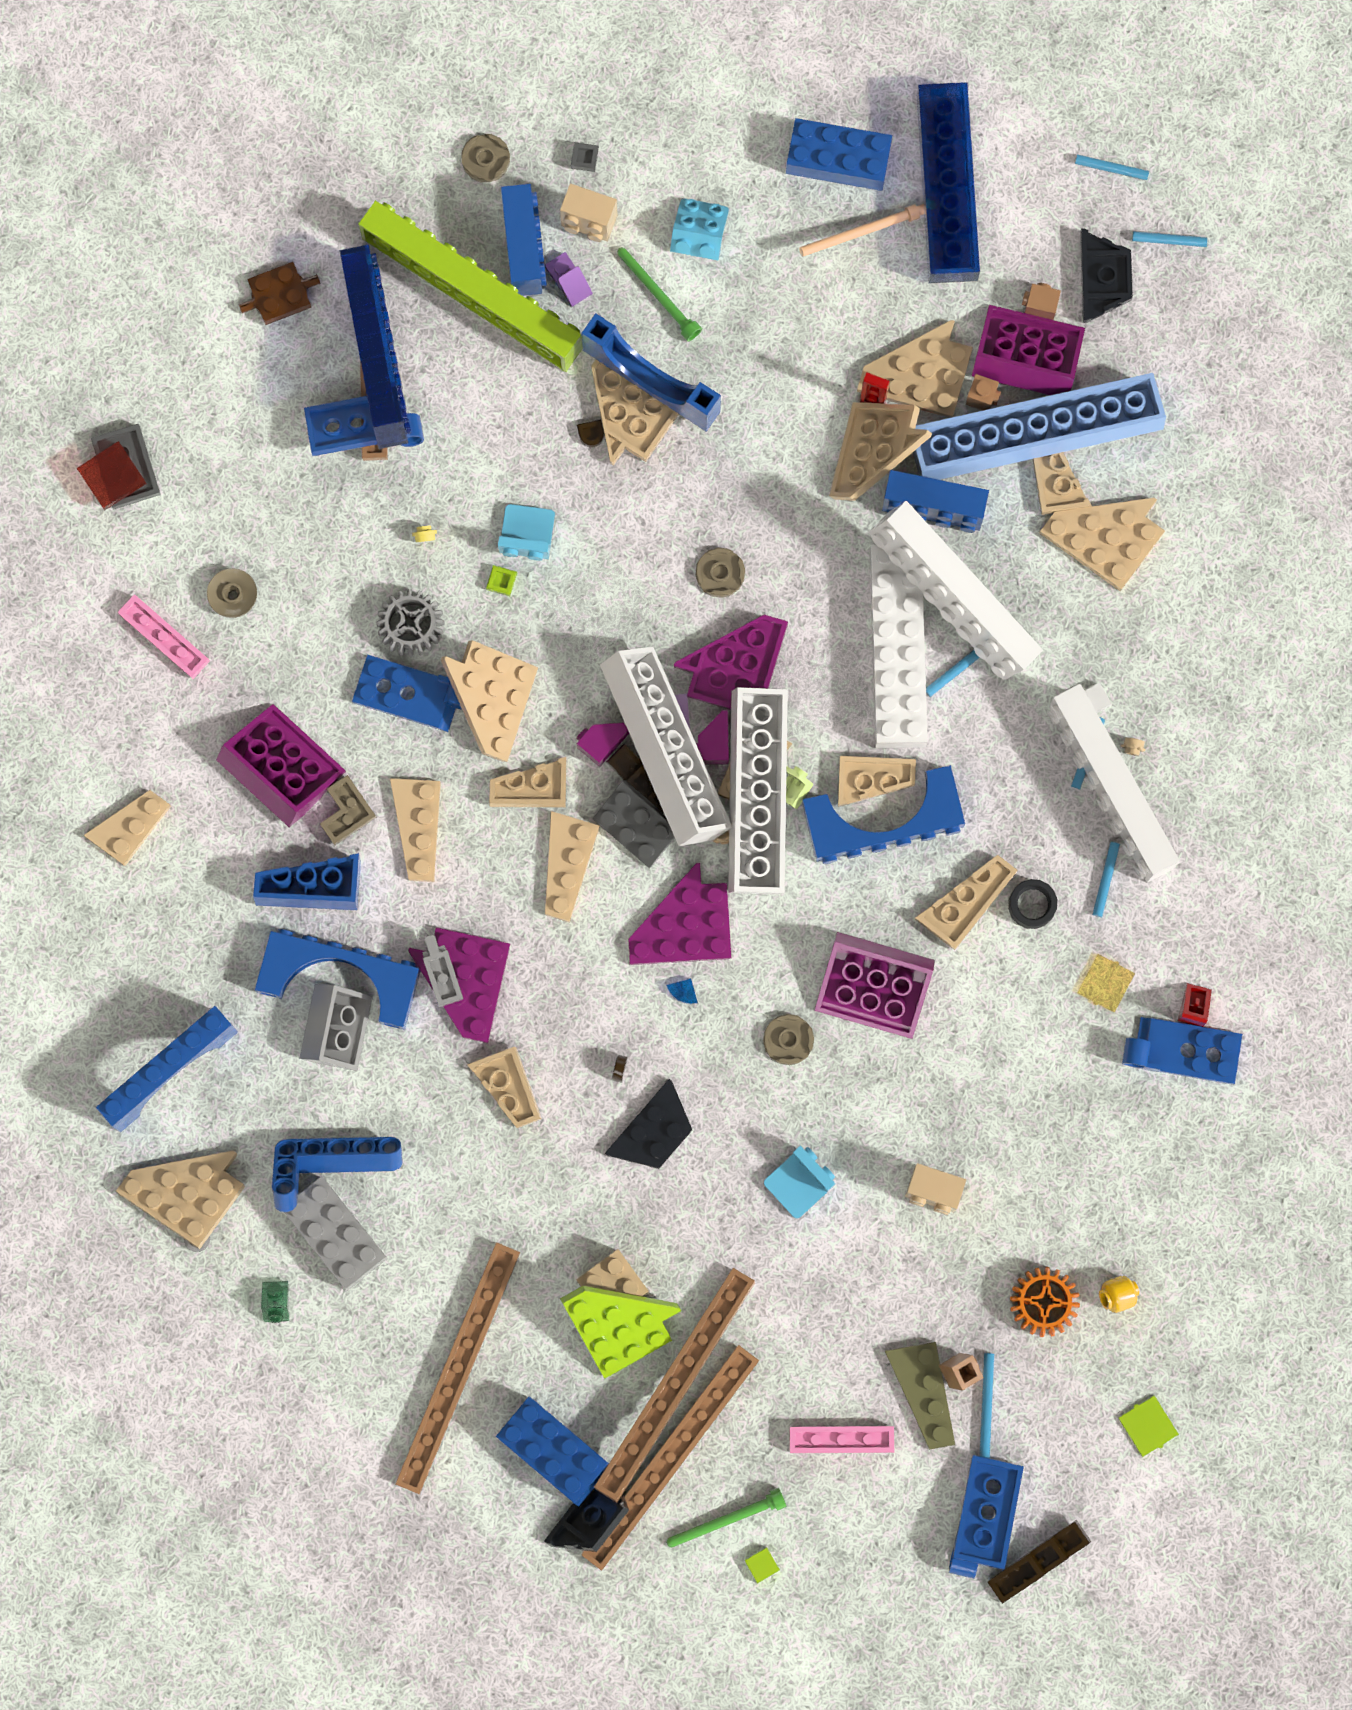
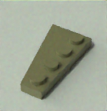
[885,1342,955,1450]

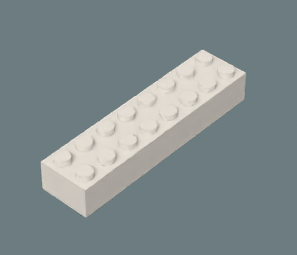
[868,501,1043,680]
[870,545,928,748]
[600,647,732,846]
[1048,684,1180,883]
[728,688,788,895]

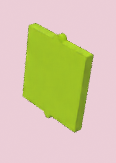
[1118,1395,1179,1457]

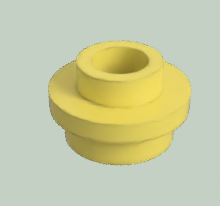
[412,525,437,543]

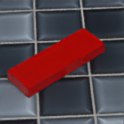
[859,372,890,404]

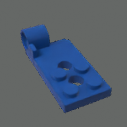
[304,389,424,456]
[352,654,462,732]
[1122,1017,1243,1085]
[948,1455,1024,1579]

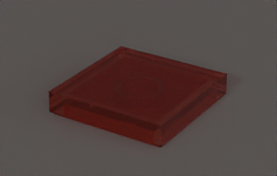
[77,441,147,511]

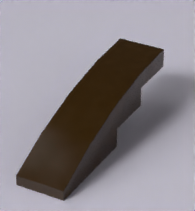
[606,744,664,813]
[987,1520,1091,1604]

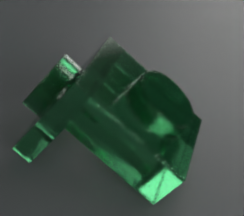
[261,1281,290,1323]

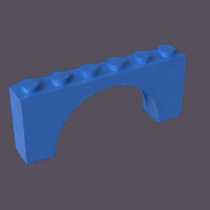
[581,313,721,432]
[802,765,965,864]
[255,929,421,1030]
[96,1006,238,1132]

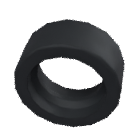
[1008,879,1058,929]

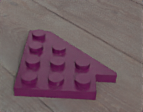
[674,614,788,710]
[628,863,732,965]
[408,928,511,1043]

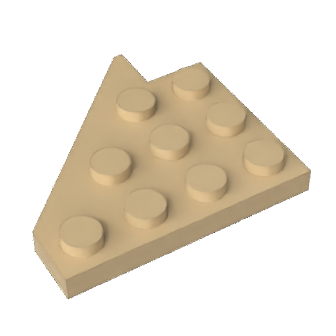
[857,320,973,418]
[591,360,679,466]
[829,402,932,501]
[1040,498,1165,591]
[441,640,538,762]
[116,1151,245,1249]

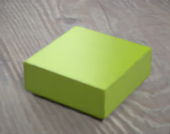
[486,565,517,597]
[744,1547,780,1584]

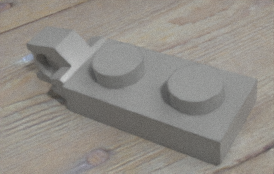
[422,935,463,1007]

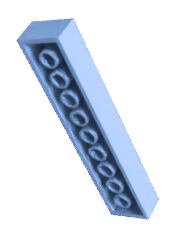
[913,373,1166,480]

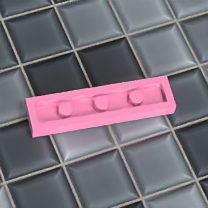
[117,594,210,679]
[790,1426,894,1453]

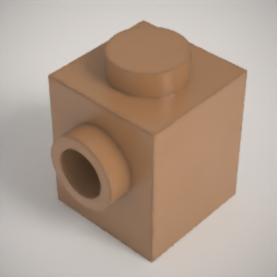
[1022,283,1061,320]
[965,374,1001,411]
[939,1353,984,1391]

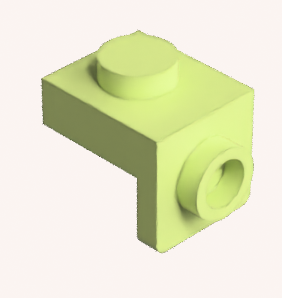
[786,766,814,809]

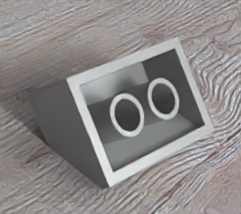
[299,984,373,1071]

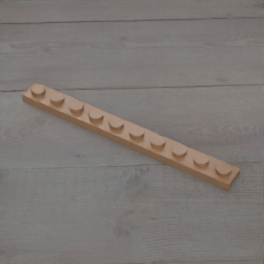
[395,1242,520,1494]
[594,1268,755,1502]
[581,1345,759,1571]

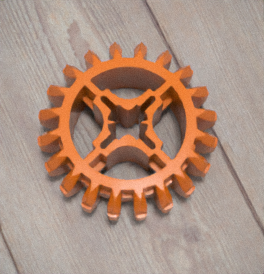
[1009,1267,1080,1337]

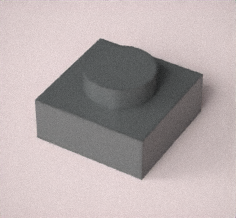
[571,142,599,172]

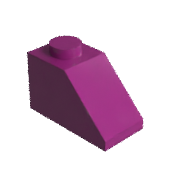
[696,710,729,765]
[576,722,630,767]

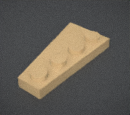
[390,778,441,882]
[545,811,600,923]
[915,855,1018,950]

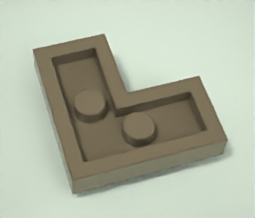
[320,775,377,846]

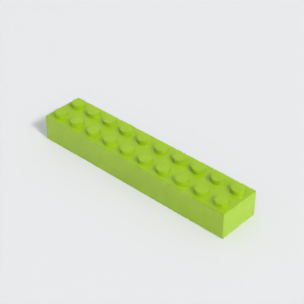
[358,200,583,372]

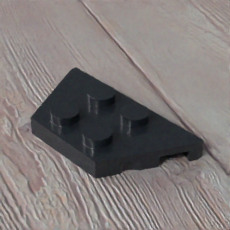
[1080,228,1133,323]
[605,1079,693,1169]
[544,1488,629,1552]

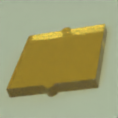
[1077,954,1135,1013]

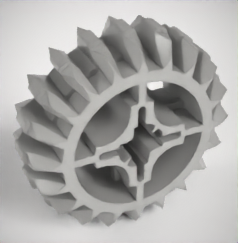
[376,589,445,657]

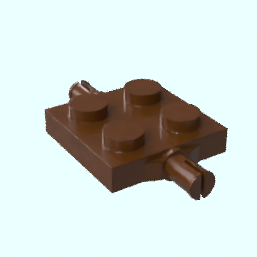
[238,262,321,326]

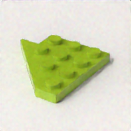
[560,1286,681,1379]

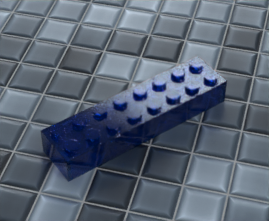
[916,82,980,284]
[339,244,411,449]

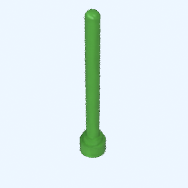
[617,247,702,342]
[666,1488,787,1548]

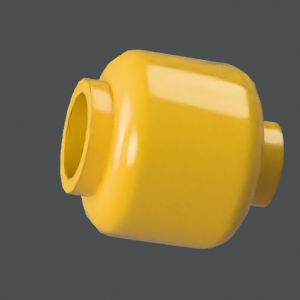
[1099,1276,1139,1313]

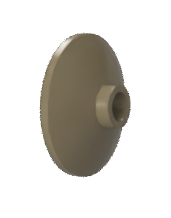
[207,568,257,618]

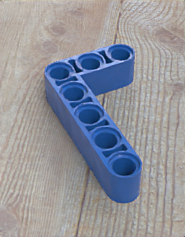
[272,1137,403,1212]

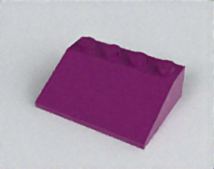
[972,304,1085,395]
[216,704,346,828]
[814,932,935,1039]

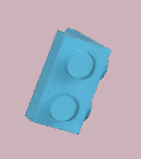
[670,198,729,261]
[498,504,555,561]
[764,1145,836,1219]

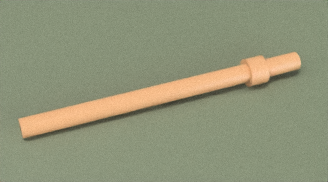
[799,201,936,257]

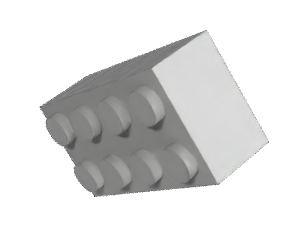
[284,1176,388,1291]

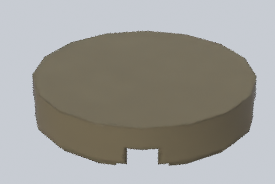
[461,134,510,183]
[695,548,745,598]
[763,1014,814,1066]

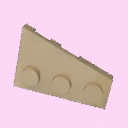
[1032,452,1092,515]
[838,756,916,807]
[489,757,566,807]
[84,790,171,866]
[467,1047,542,1128]

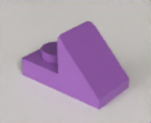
[545,252,593,307]

